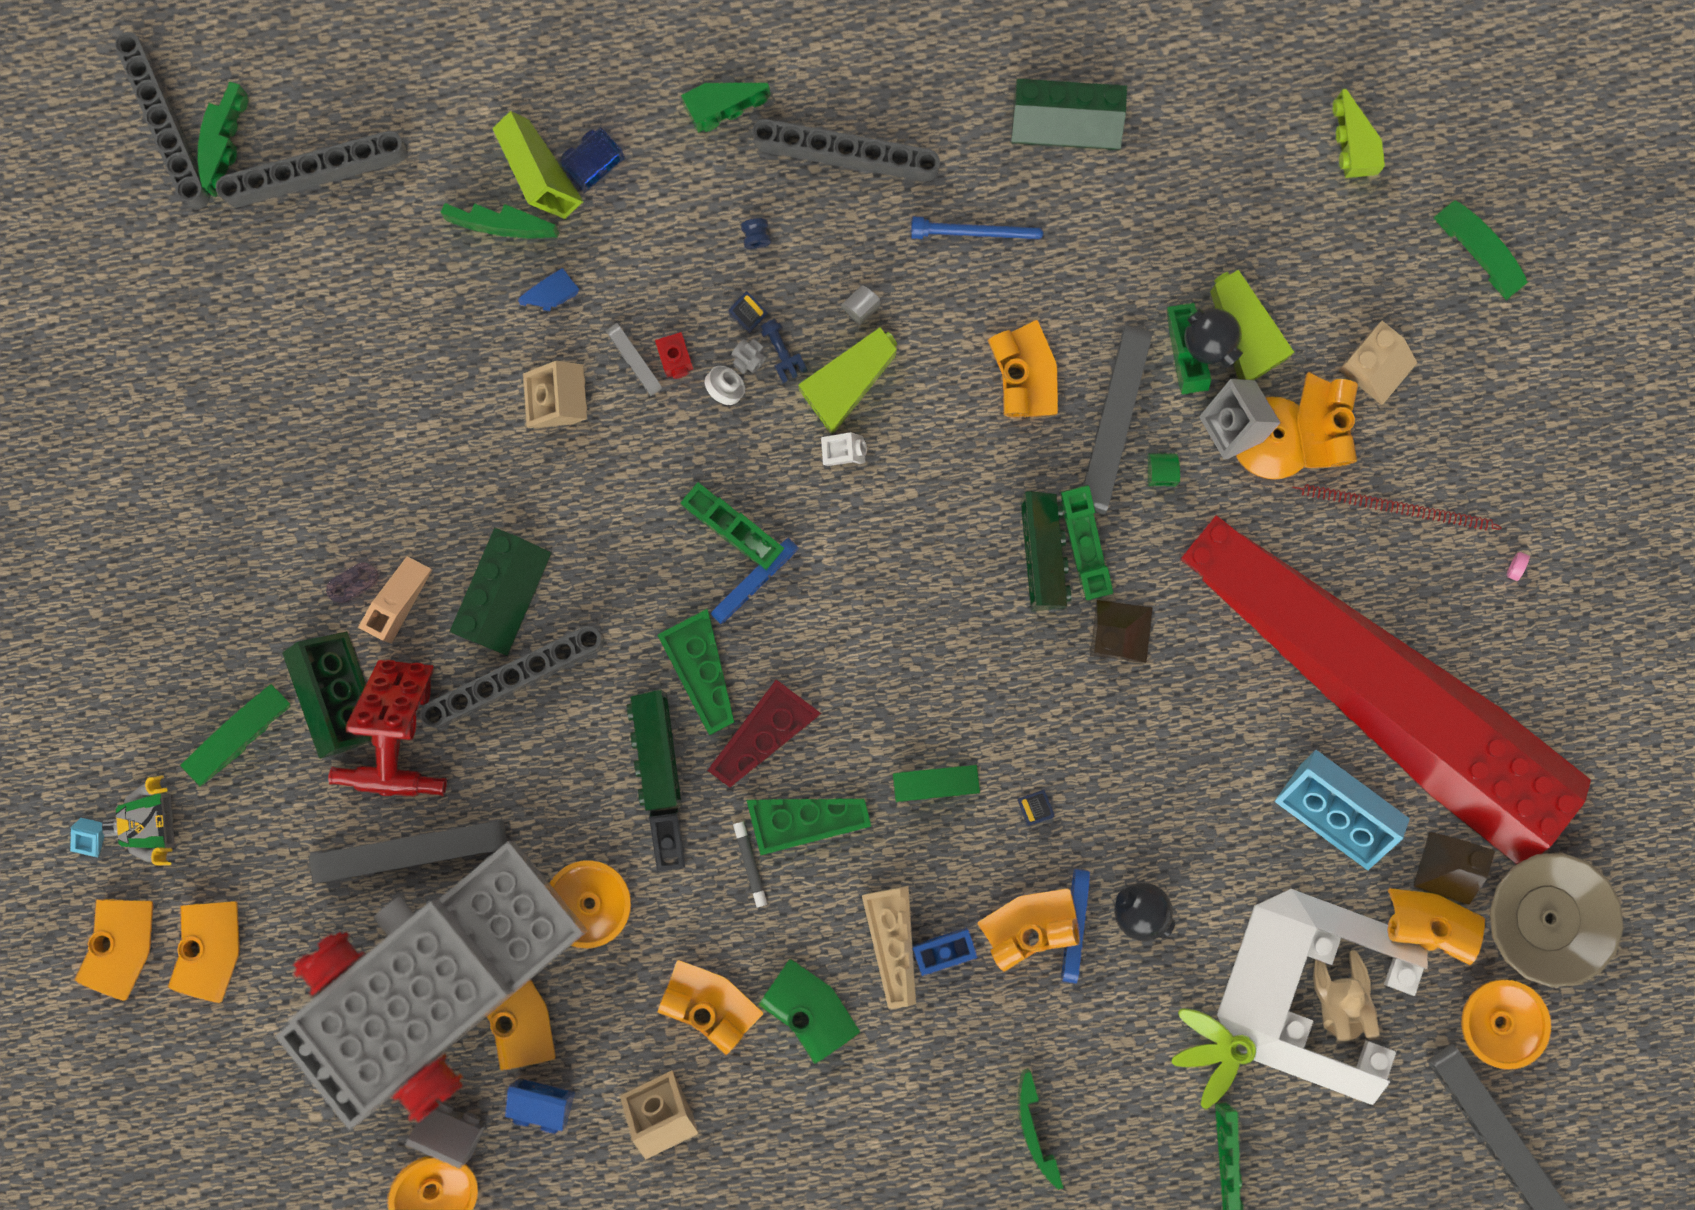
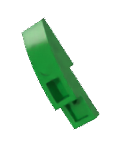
[198,81,248,197]

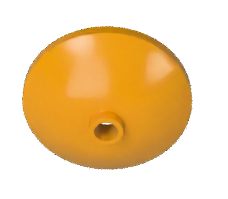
[1236,397,1305,480]
[549,860,631,948]
[1461,979,1551,1069]
[387,1155,478,1210]

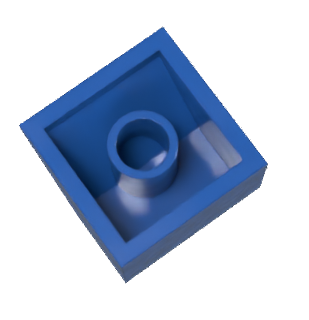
[505,1078,575,1134]

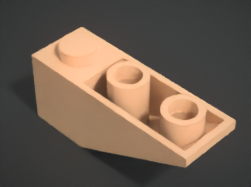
[358,556,432,644]

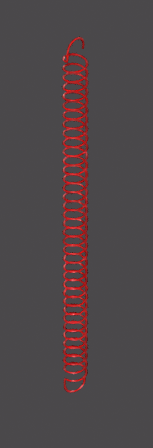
[1292,484,1502,531]

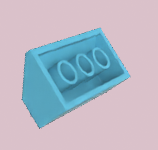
[1275,750,1410,870]

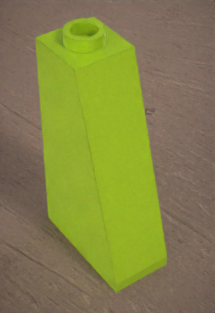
[492,111,583,219]
[1210,270,1295,380]
[798,327,898,435]

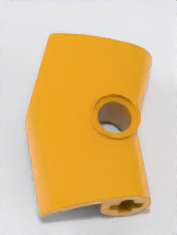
[988,320,1058,417]
[1297,372,1358,468]
[1388,888,1485,965]
[977,889,1080,972]
[74,899,153,1001]
[167,901,240,1003]
[657,960,763,1055]
[487,980,556,1070]

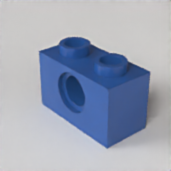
[912,928,977,976]

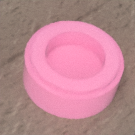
[1507,552,1530,581]

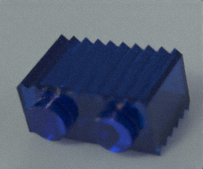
[559,127,625,194]

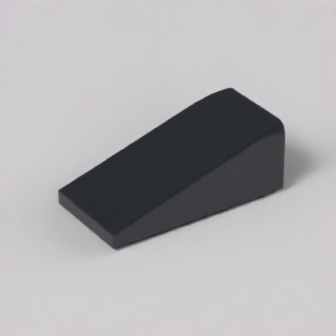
[649,808,686,872]

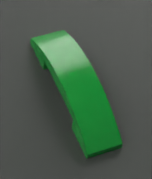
[1434,200,1528,300]
[1061,485,1114,601]
[1018,1068,1063,1190]

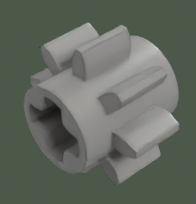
[731,338,766,374]

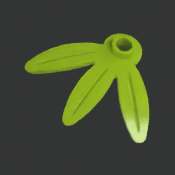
[1172,1008,1257,1109]

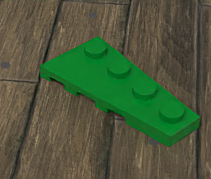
[657,609,735,736]
[746,799,872,856]
[1215,1102,1244,1210]

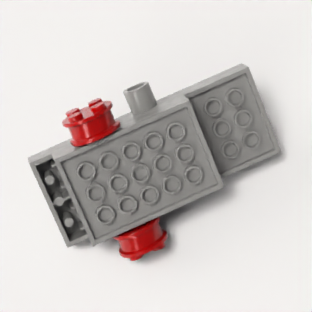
[275,841,588,1130]

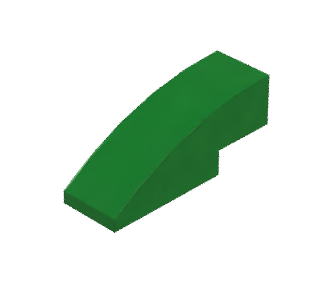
[1167,303,1211,395]
[892,765,980,802]

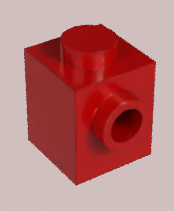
[655,332,693,379]

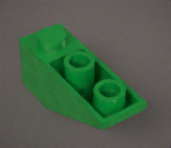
[681,83,771,133]

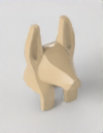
[1313,950,1380,1041]

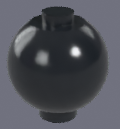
[1184,308,1243,368]
[1114,883,1175,941]

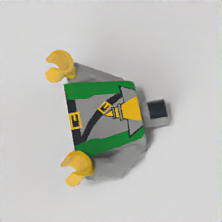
[102,775,175,865]

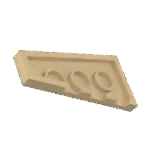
[862,886,916,1009]

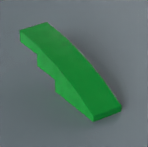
[440,203,559,239]
[680,482,784,570]
[180,684,290,787]

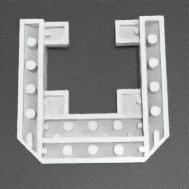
[1217,889,1428,1105]

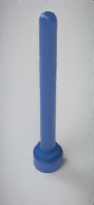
[911,216,1044,239]

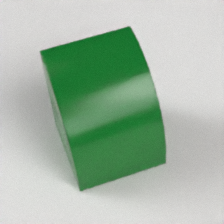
[1148,453,1180,487]

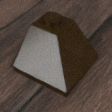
[1090,600,1153,663]
[1413,832,1495,905]

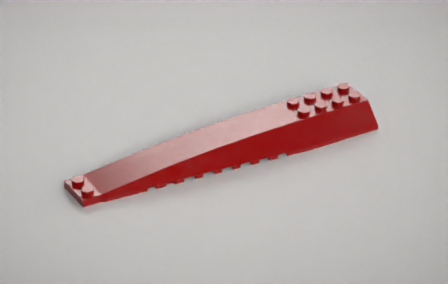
[1180,515,1591,864]

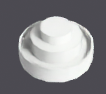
[705,366,745,405]

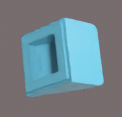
[70,818,104,858]

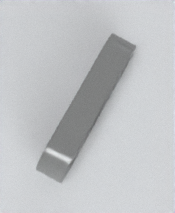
[606,323,662,396]

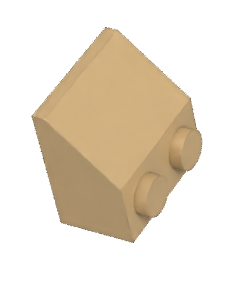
[1339,321,1417,405]
[523,361,587,428]
[620,1071,699,1159]

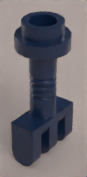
[761,319,808,383]

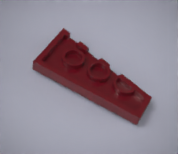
[707,679,822,788]

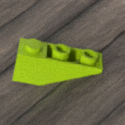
[1332,89,1385,178]

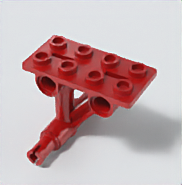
[328,660,447,797]

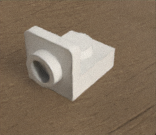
[821,432,867,466]

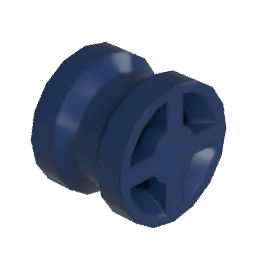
[741,218,771,249]

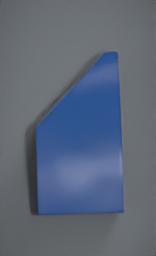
[518,268,579,311]

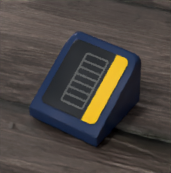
[728,291,768,334]
[1017,790,1055,826]

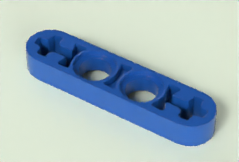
[711,538,799,624]
[1061,869,1090,983]

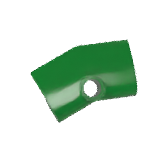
[758,959,860,1064]

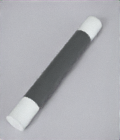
[733,821,767,907]

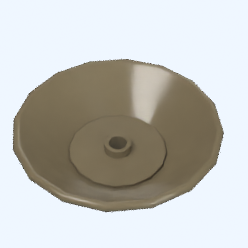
[1490,853,1624,987]

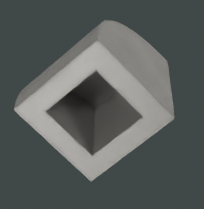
[841,286,880,326]

